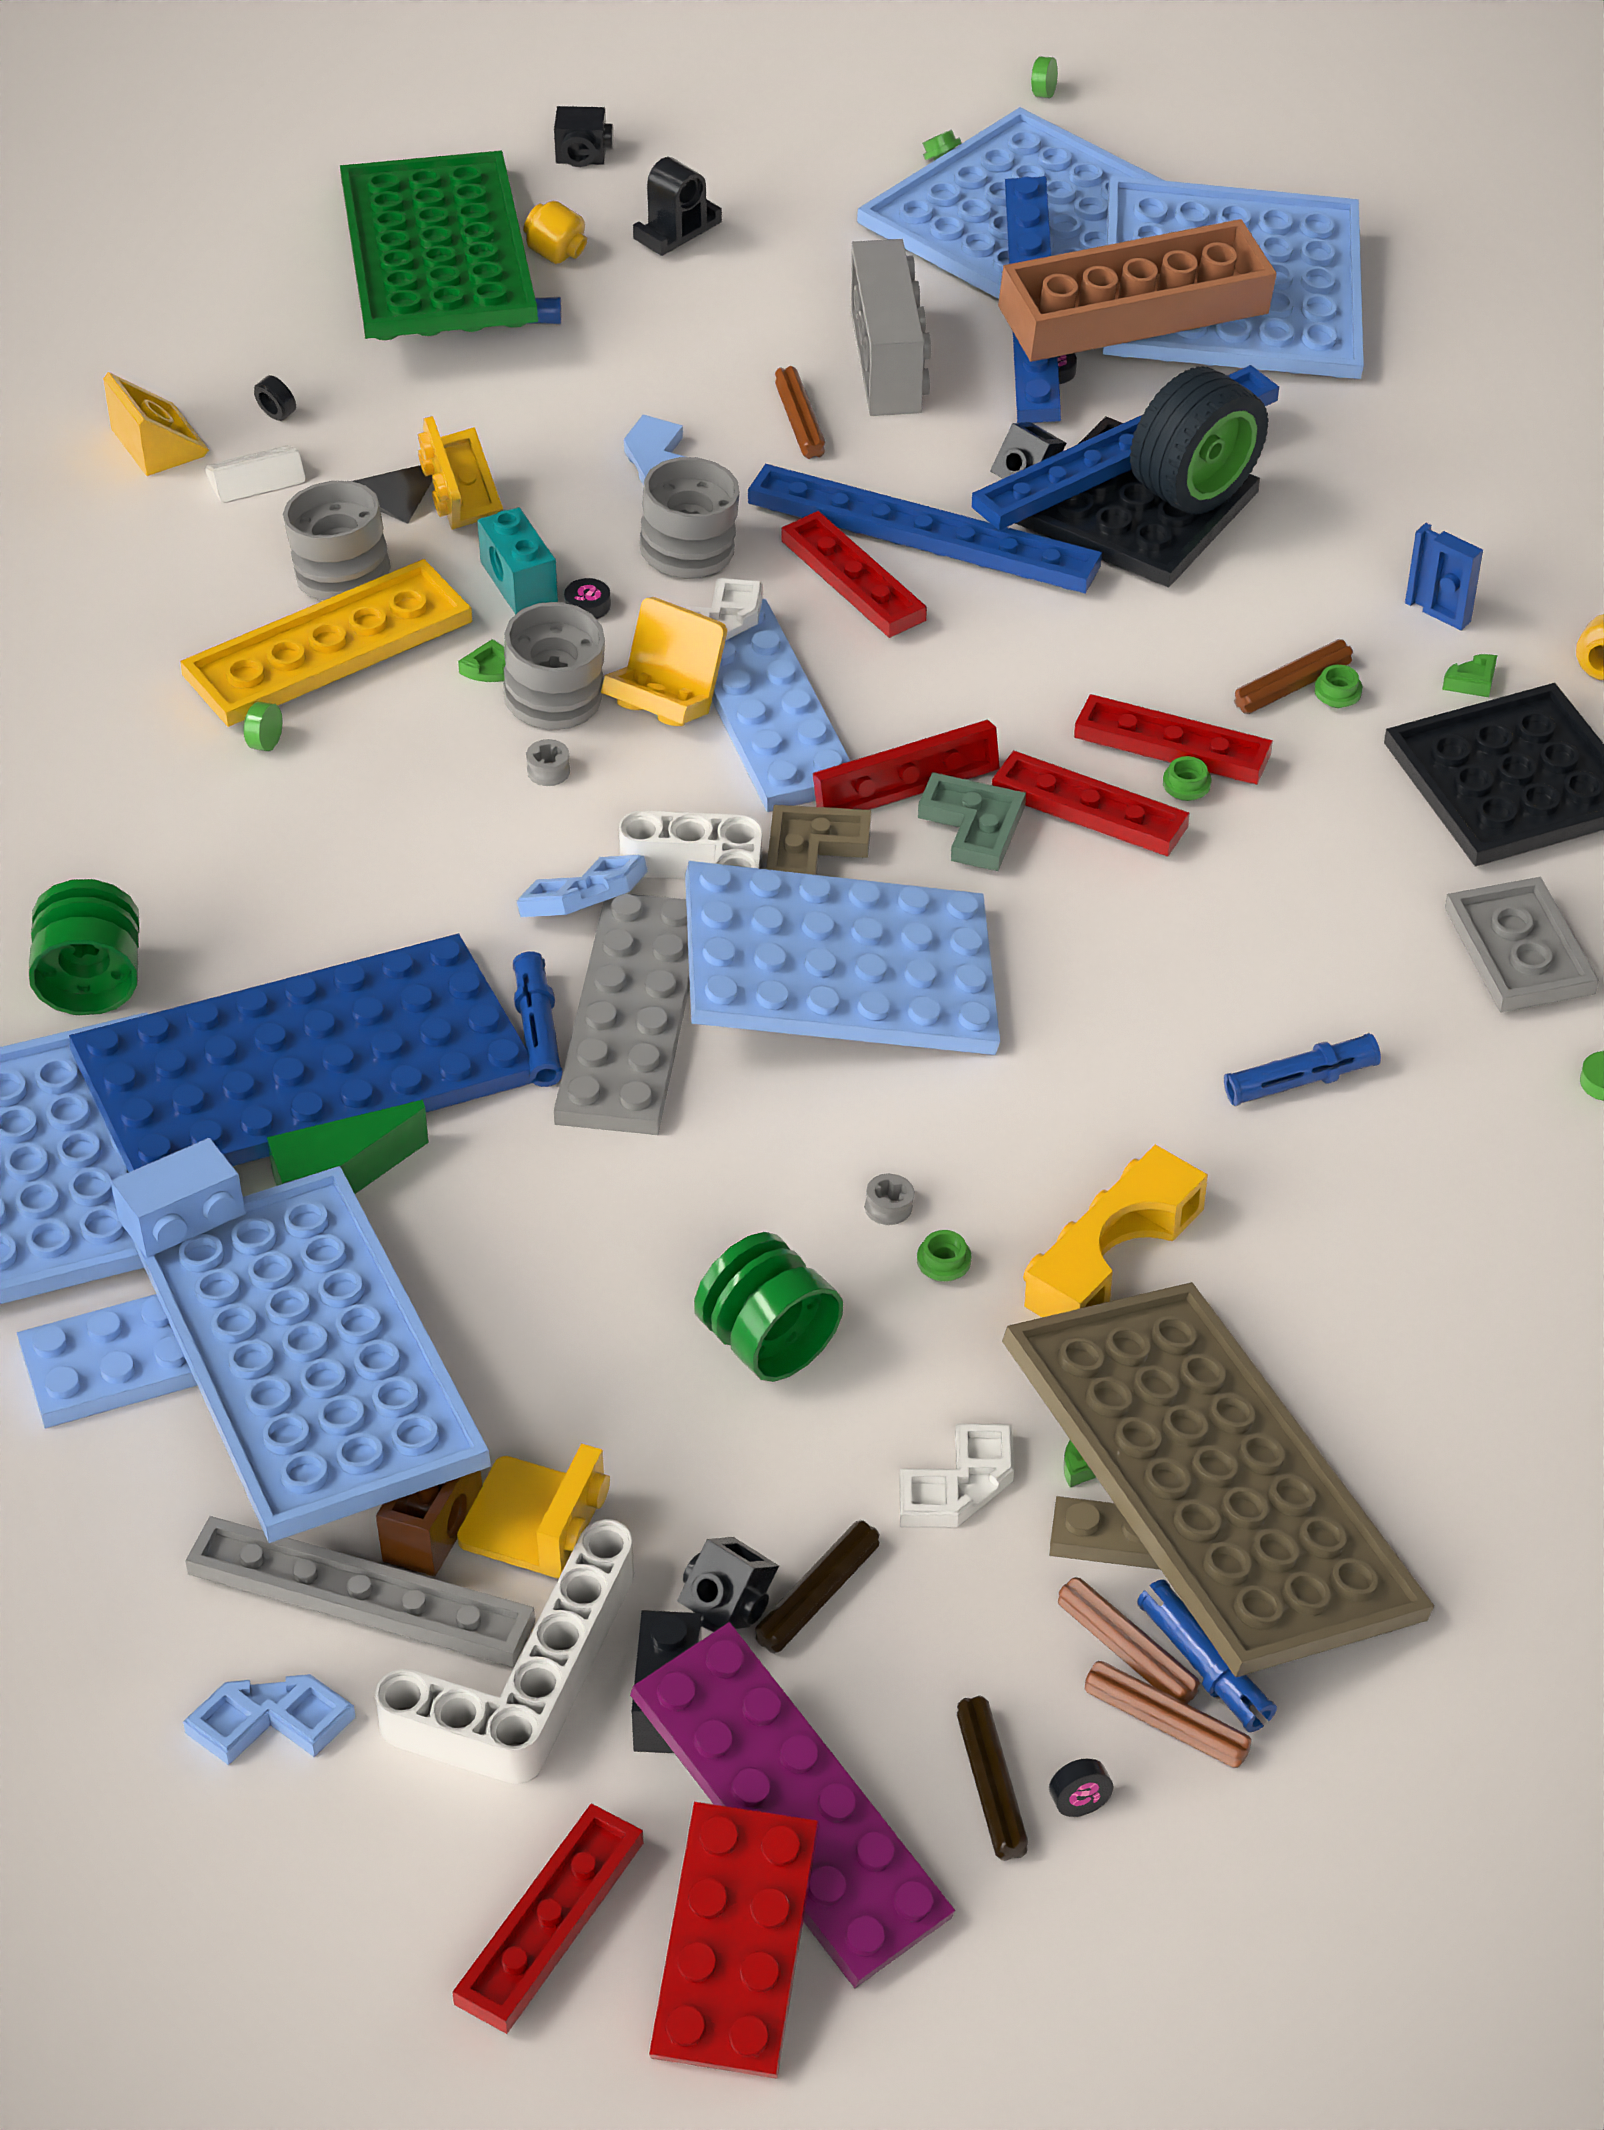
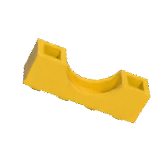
[1023,1144,1208,1317]

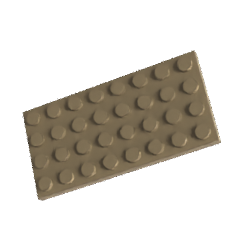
[1002,1282,1434,1678]

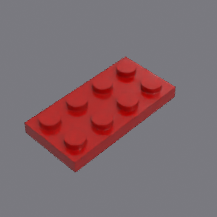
[649,1801,819,2079]

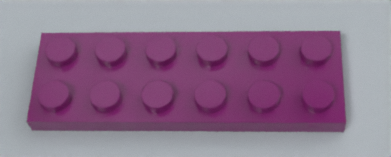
[630,1622,956,1989]

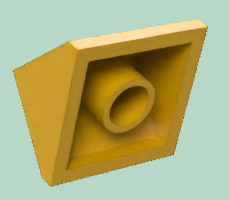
[103,372,209,476]

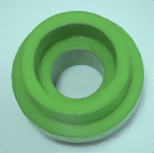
[922,129,962,161]
[1315,665,1363,708]
[1163,756,1212,801]
[917,1230,971,1281]

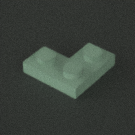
[918,772,1026,871]

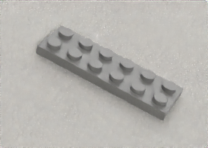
[554,894,690,1135]

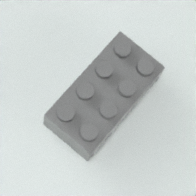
[851,239,931,416]

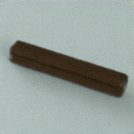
[755,1520,880,1653]
[957,1696,1028,1861]

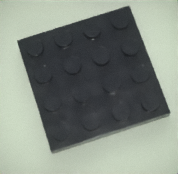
[1015,416,1260,588]
[1384,683,1604,867]

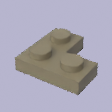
[766,805,871,875]
[1049,1496,1160,1569]

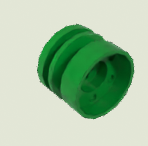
[29,879,140,1015]
[694,1232,843,1382]

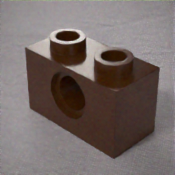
[376,1470,483,1577]

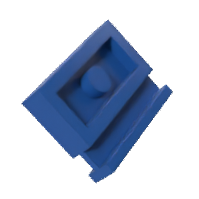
[1405,523,1483,631]

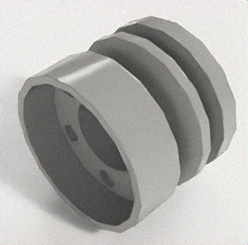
[640,457,740,578]
[283,481,391,601]
[503,602,605,730]

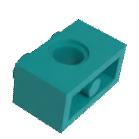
[477,507,558,615]

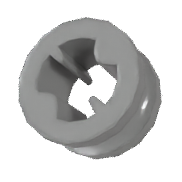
[526,739,570,786]
[864,1173,915,1225]

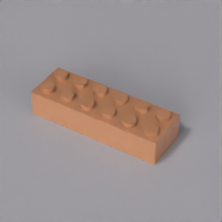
[998,219,1277,362]

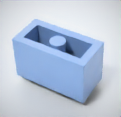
[110,1138,246,1258]

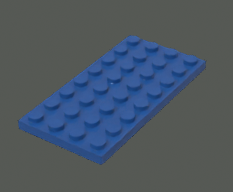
[69,933,537,1172]

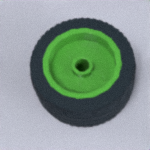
[1130,366,1269,514]

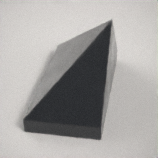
[352,465,432,524]

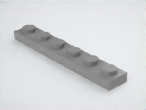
[185,1516,535,1667]

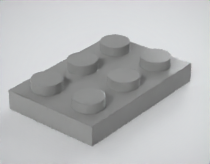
[1445,877,1599,1013]

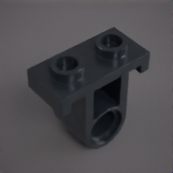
[633,156,722,256]

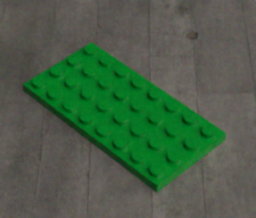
[340,150,538,340]

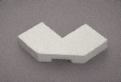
[677,578,763,640]
[900,1424,1014,1527]

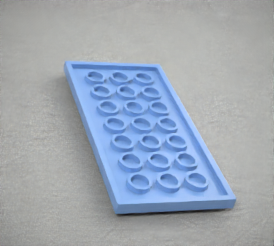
[134,1166,491,1543]

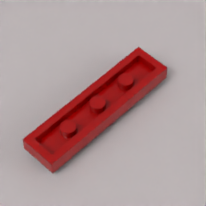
[781,511,927,638]
[1074,694,1273,785]
[813,719,1000,810]
[992,750,1190,857]
[452,1803,644,2034]

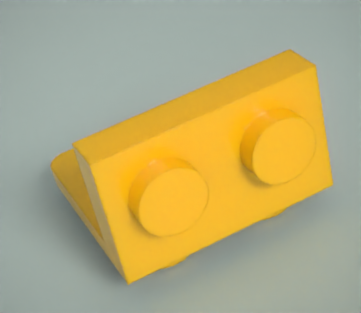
[418,416,503,530]
[601,597,727,726]
[457,1443,610,1579]

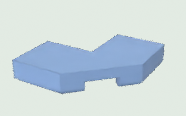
[624,415,685,486]
[517,855,648,917]
[183,1674,355,1765]

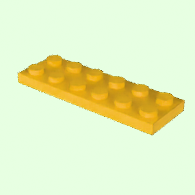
[180,559,473,727]

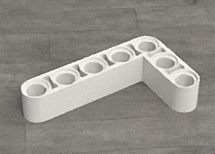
[619,811,762,879]
[375,1519,634,1784]

